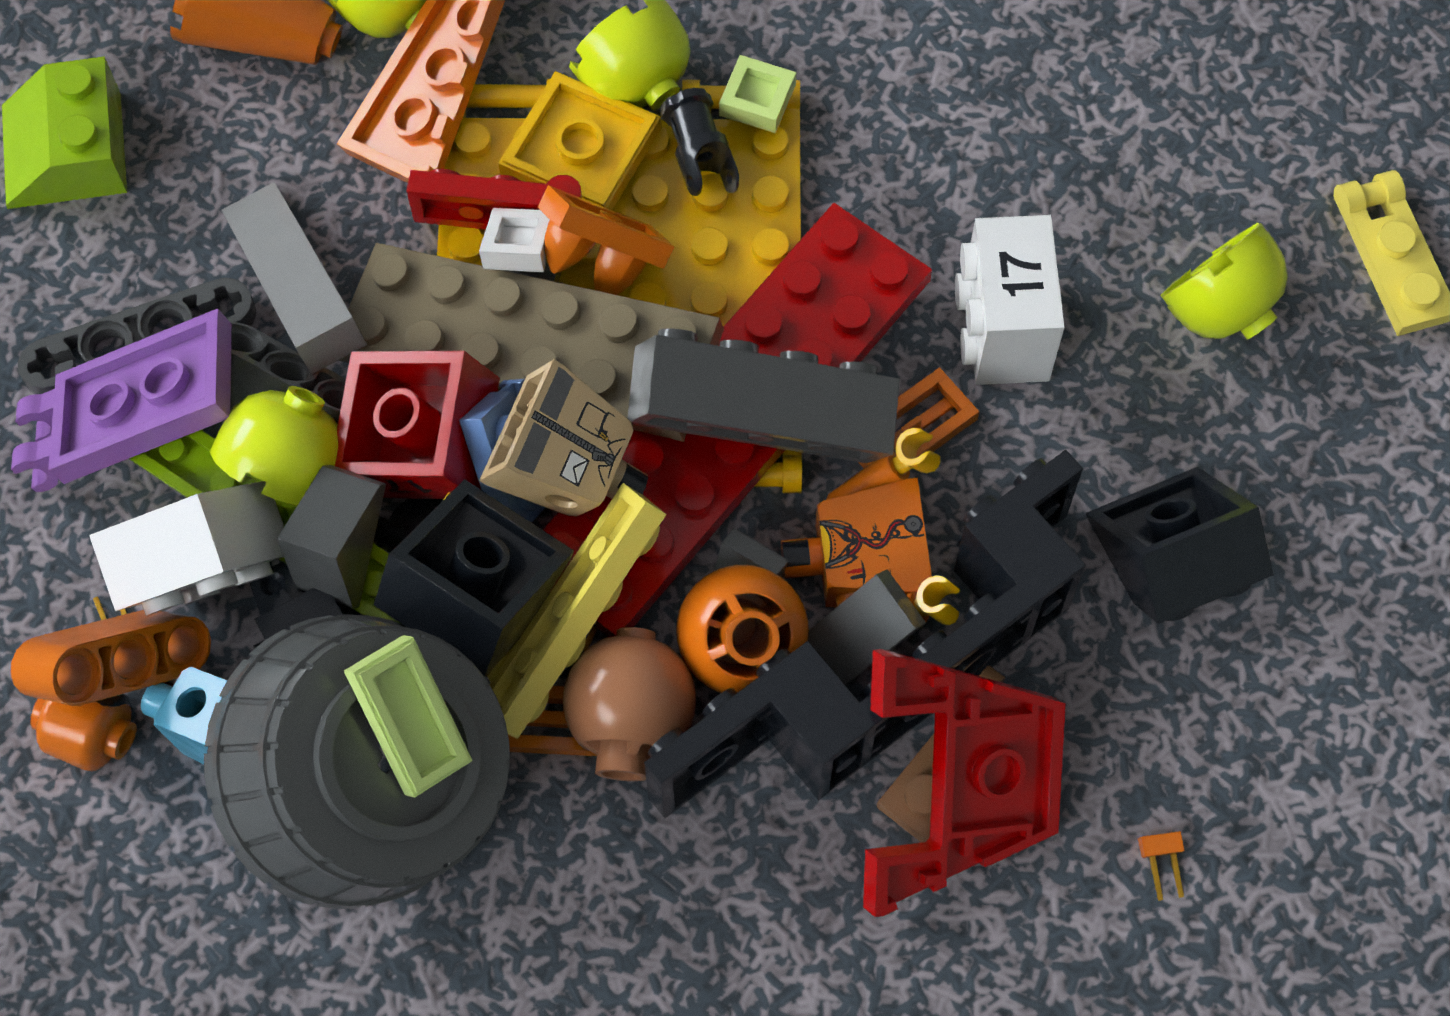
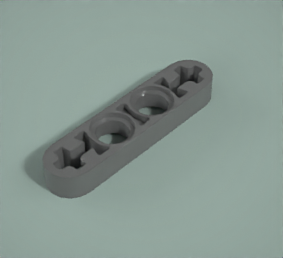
[18,277,256,394]

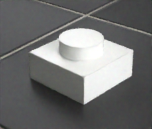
[479,208,550,272]

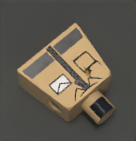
[479,359,648,517]

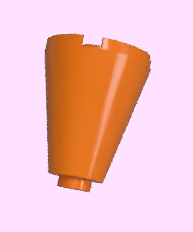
[170,0,343,65]

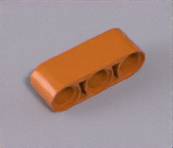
[11,610,211,706]

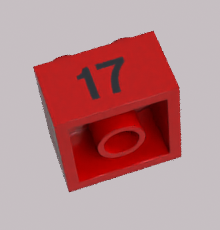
[335,351,500,499]

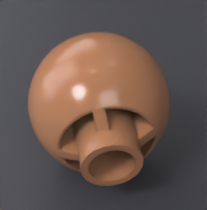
[563,627,696,781]

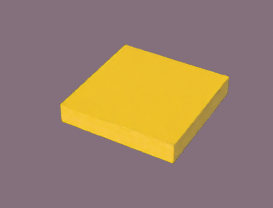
[498,71,662,210]

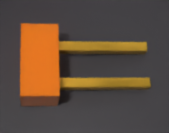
[1138,831,1184,901]

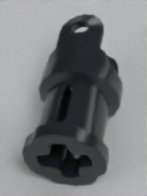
[659,88,739,196]

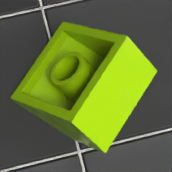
[2,56,127,209]

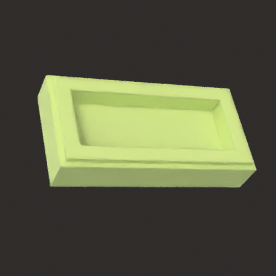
[344,635,473,798]

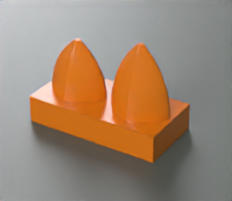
[538,185,674,295]

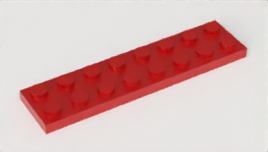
[543,203,932,637]

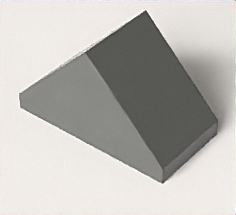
[277,465,386,609]

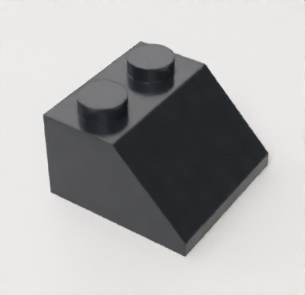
[1086,467,1274,624]
[374,479,574,677]

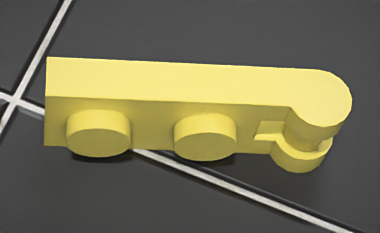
[1334,170,1450,336]

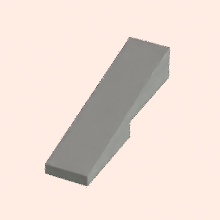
[222,182,367,375]

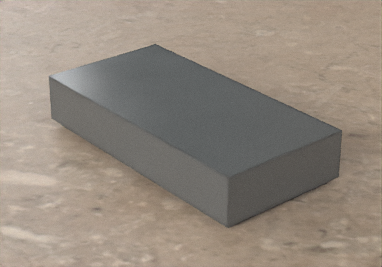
[808,569,926,687]

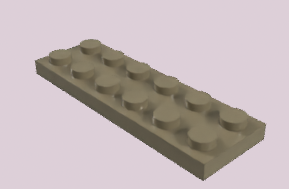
[339,243,724,442]

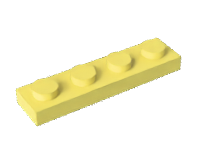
[489,483,667,739]

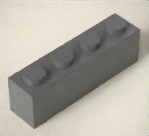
[627,328,900,463]

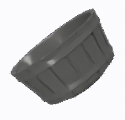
[204,615,510,909]

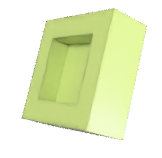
[719,55,796,133]

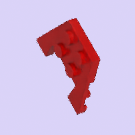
[863,649,1066,917]

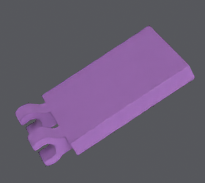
[11,308,232,492]

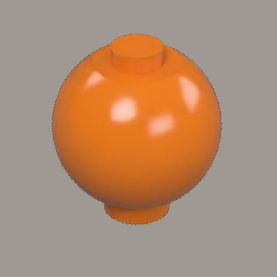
[676,565,809,693]

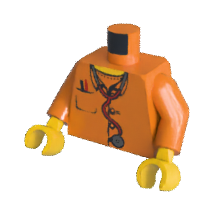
[781,428,960,625]

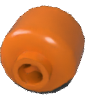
[30,694,137,772]

